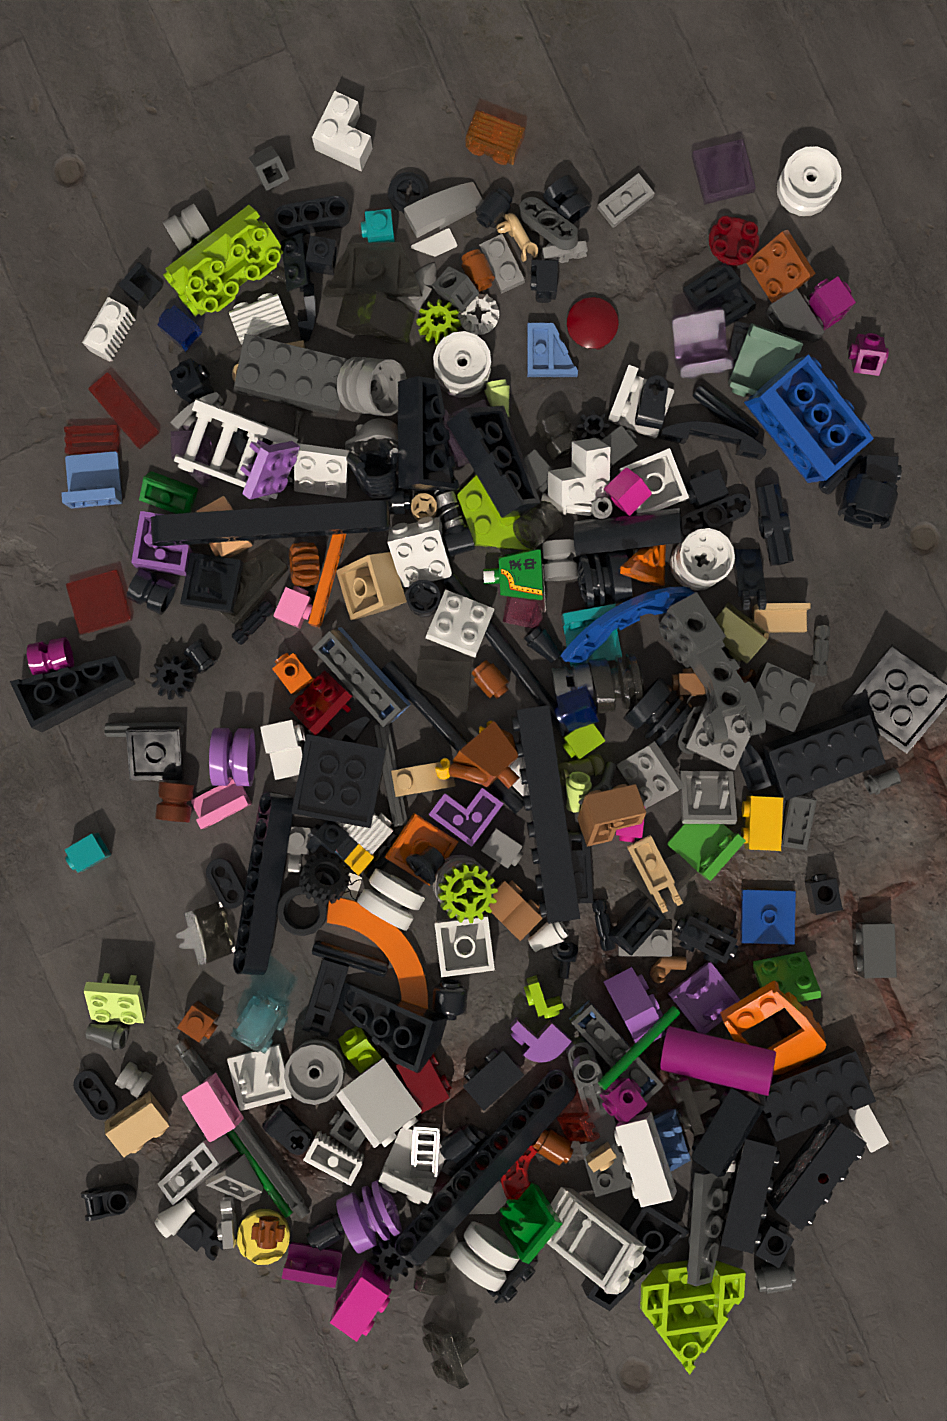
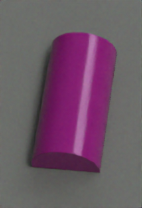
[661,1026,776,1096]

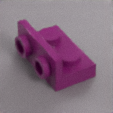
[282,1242,342,1288]

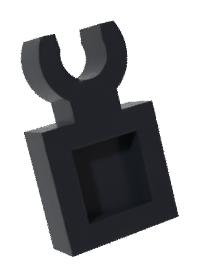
[176,1211,223,1261]

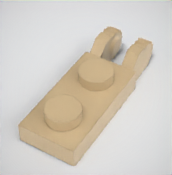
[627,835,683,913]

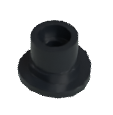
[406,846,445,884]

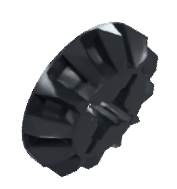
[388,172,429,215]

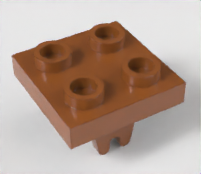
[747,230,816,303]

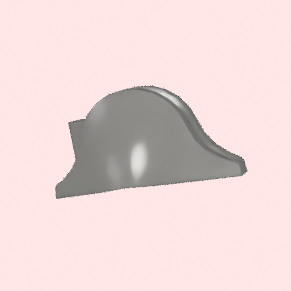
[345,418,398,460]

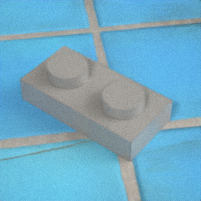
[597,173,655,228]
[479,234,525,294]
[618,929,672,957]

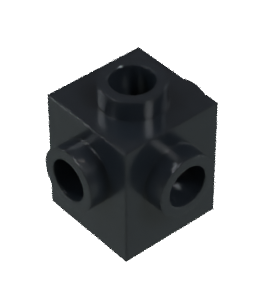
[169,358,214,404]

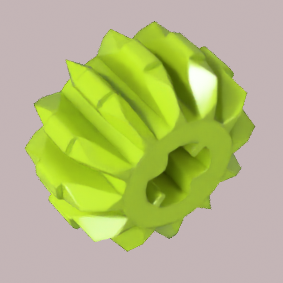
[416,299,461,345]

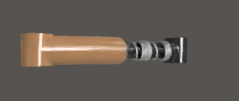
[434,490,475,557]

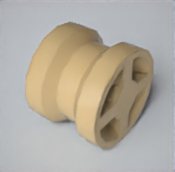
[411,493,437,520]

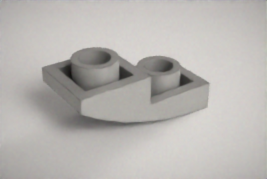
[170,392,224,435]

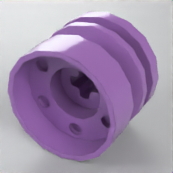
[336,1180,402,1253]

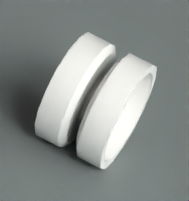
[777,146,841,216]
[433,331,491,398]
[357,868,426,931]
[450,1221,520,1291]

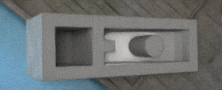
[158,1134,238,1205]

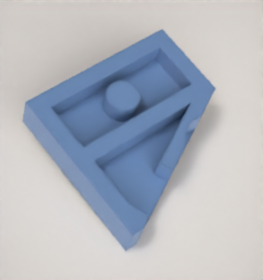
[527,323,578,377]

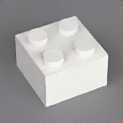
[619,448,689,513]
[435,914,495,977]

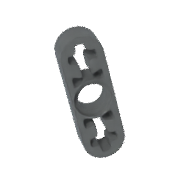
[519,197,578,250]

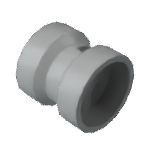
[115,1061,153,1099]

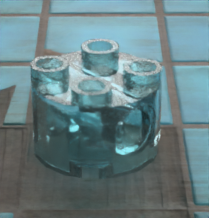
[230,990,288,1054]

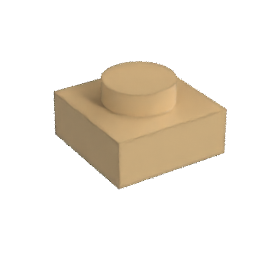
[586,1142,616,1172]

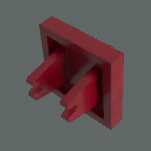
[289,670,352,735]

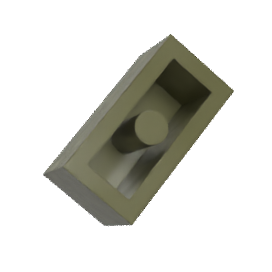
[714,602,769,663]

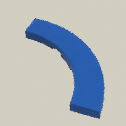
[561,587,694,664]

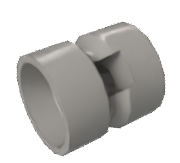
[162,203,211,253]
[542,539,578,581]

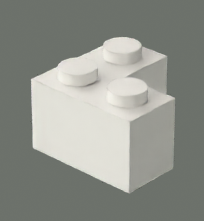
[312,91,373,172]
[548,438,610,506]
[260,720,306,780]

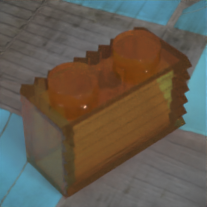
[465,110,525,165]

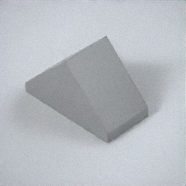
[206,1154,263,1201]

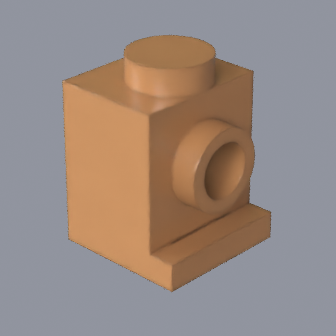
[671,668,706,696]

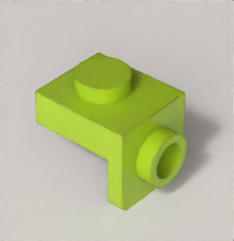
[338,1026,382,1073]

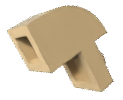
[391,760,455,797]

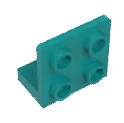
[561,604,622,667]

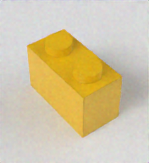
[741,796,783,851]

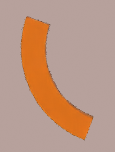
[327,898,428,1009]

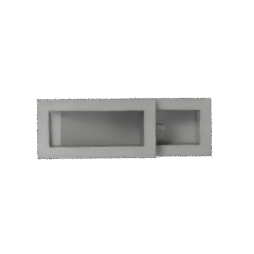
[404,182,483,238]

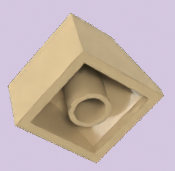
[336,552,407,620]

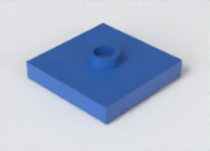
[740,889,796,944]

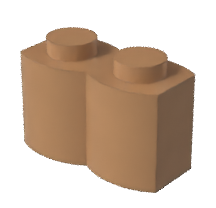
[489,880,543,941]

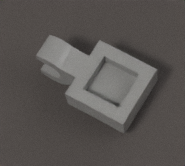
[287,826,312,873]

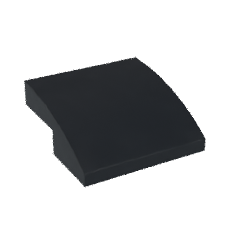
[683,263,756,336]

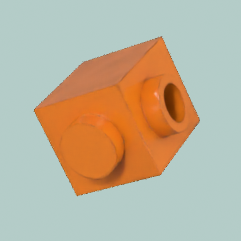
[272,653,314,695]

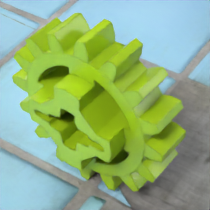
[438,863,498,924]

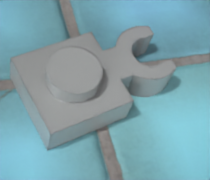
[541,241,588,264]
[217,1196,237,1249]

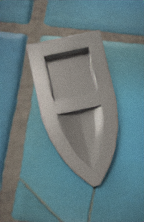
[397,263,437,314]

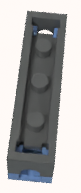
[312,627,411,727]
[569,1000,664,1102]

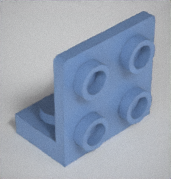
[62,452,123,509]

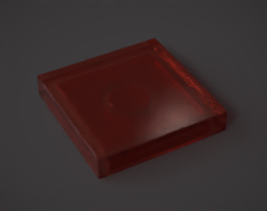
[66,570,132,635]

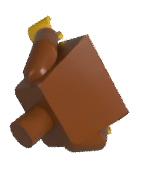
[435,721,520,789]

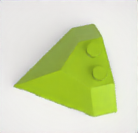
[640,1260,746,1375]

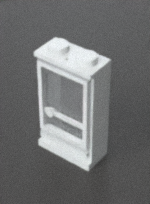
[547,1187,646,1294]

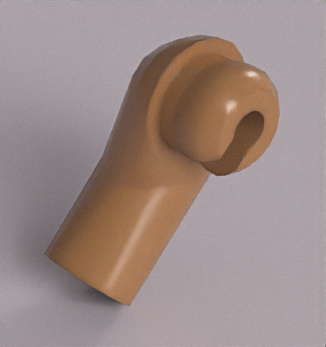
[650,956,687,983]

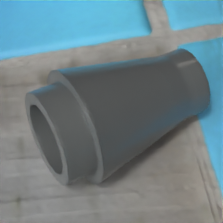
[86,1023,128,1051]

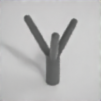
[578,762,616,805]

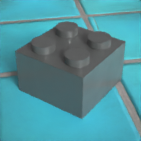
[752,662,816,733]

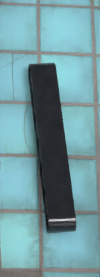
[233,791,294,975]

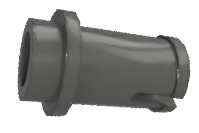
[864,768,901,795]

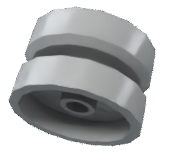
[284,1038,347,1105]

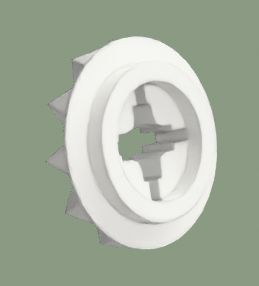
[458,294,499,335]

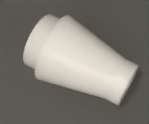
[528,922,569,952]
[154,1198,196,1238]

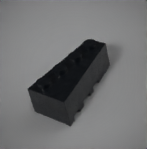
[10,655,136,732]
[581,1199,690,1311]

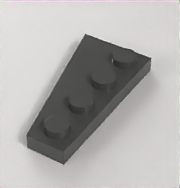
[687,1170,734,1286]

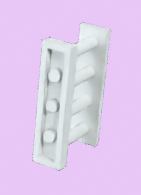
[174,398,298,501]

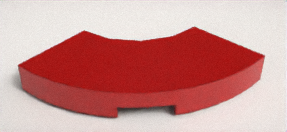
[501,1144,537,1200]

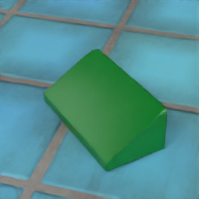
[139,472,198,514]

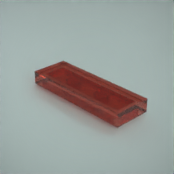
[88,372,159,449]

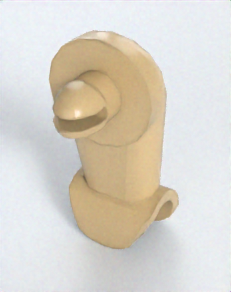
[496,213,538,262]

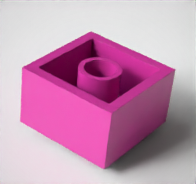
[330,1260,392,1342]

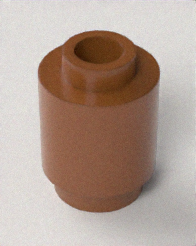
[461,249,495,291]
[471,660,509,699]
[532,1129,574,1165]

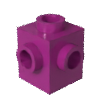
[848,333,889,376]
[599,1078,647,1122]

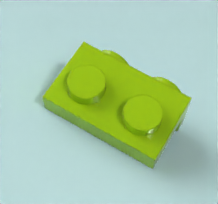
[524,975,564,1018]

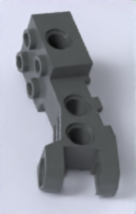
[658,592,766,745]
[566,1037,633,1197]

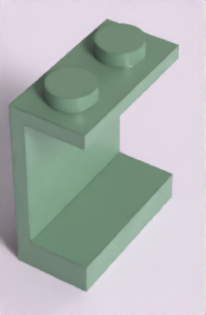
[728,323,803,397]

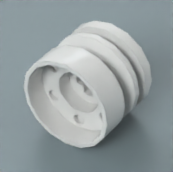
[670,528,735,591]

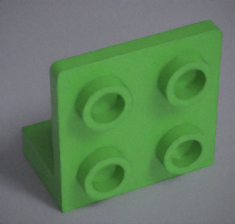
[667,824,746,881]

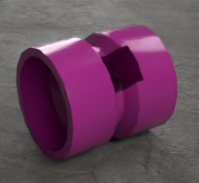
[27,637,74,675]

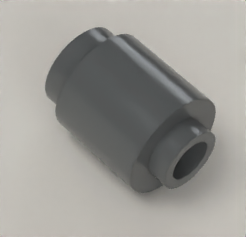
[754,1261,796,1294]

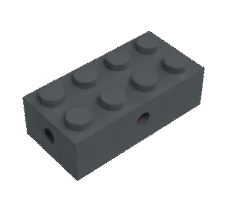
[233,334,349,417]

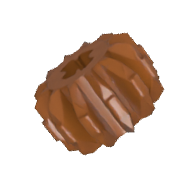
[289,542,320,587]

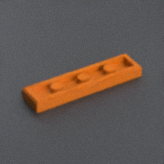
[308,534,347,628]

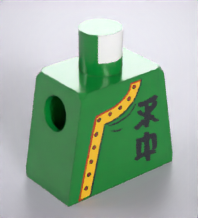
[483,547,543,600]

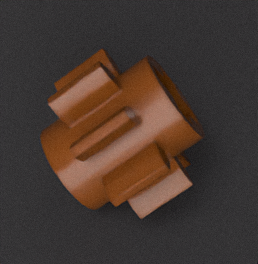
[251,1216,285,1249]

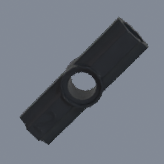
[755,484,794,566]

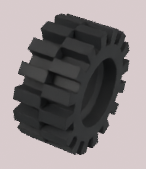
[299,853,351,905]

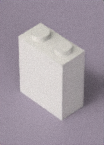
[336,1058,422,1148]

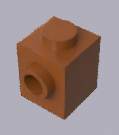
[177,1001,220,1043]

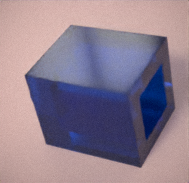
[157,305,202,352]
[555,686,599,732]

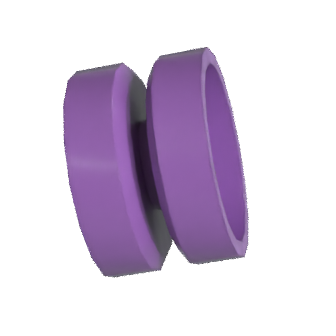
[209,728,256,786]

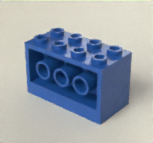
[744,354,874,483]

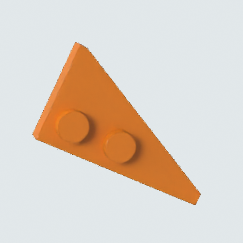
[620,545,666,586]

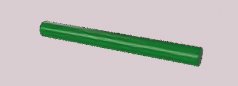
[597,1006,680,1090]
[226,1129,294,1218]

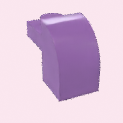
[510,1017,572,1062]

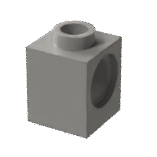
[481,828,524,868]

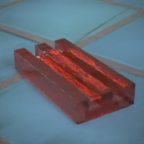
[64,425,119,454]
[557,1112,600,1142]

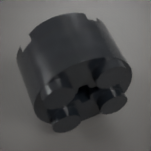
[838,474,898,529]

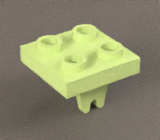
[84,973,146,1024]

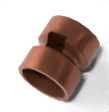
[155,782,194,822]

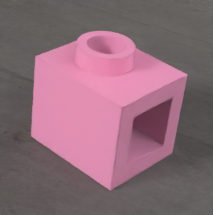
[273,586,313,629]

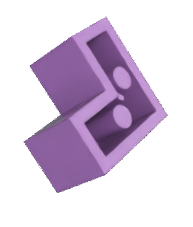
[131,511,193,576]
[429,788,504,847]
[604,967,666,1043]

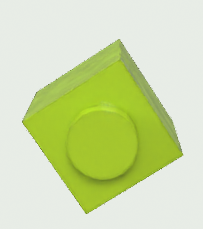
[562,719,605,759]

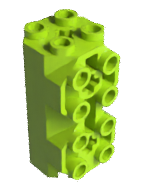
[163,205,283,316]

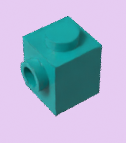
[361,209,395,248]

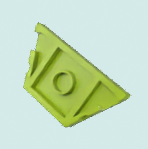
[457,475,532,551]

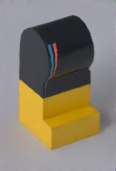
[334,835,375,876]

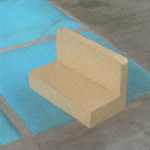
[752,603,811,633]

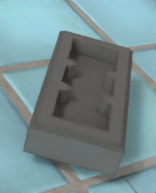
[781,795,817,850]

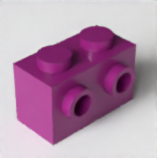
[808,276,856,331]

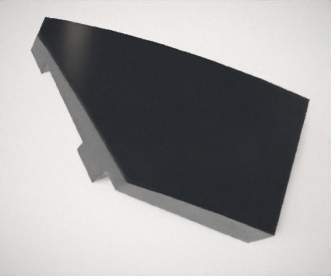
[297,284,315,342]

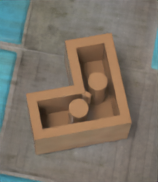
[577,784,646,846]

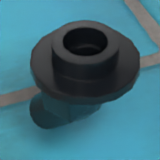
[552,941,578,979]

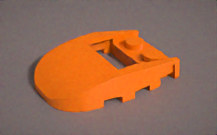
[720,980,826,1075]

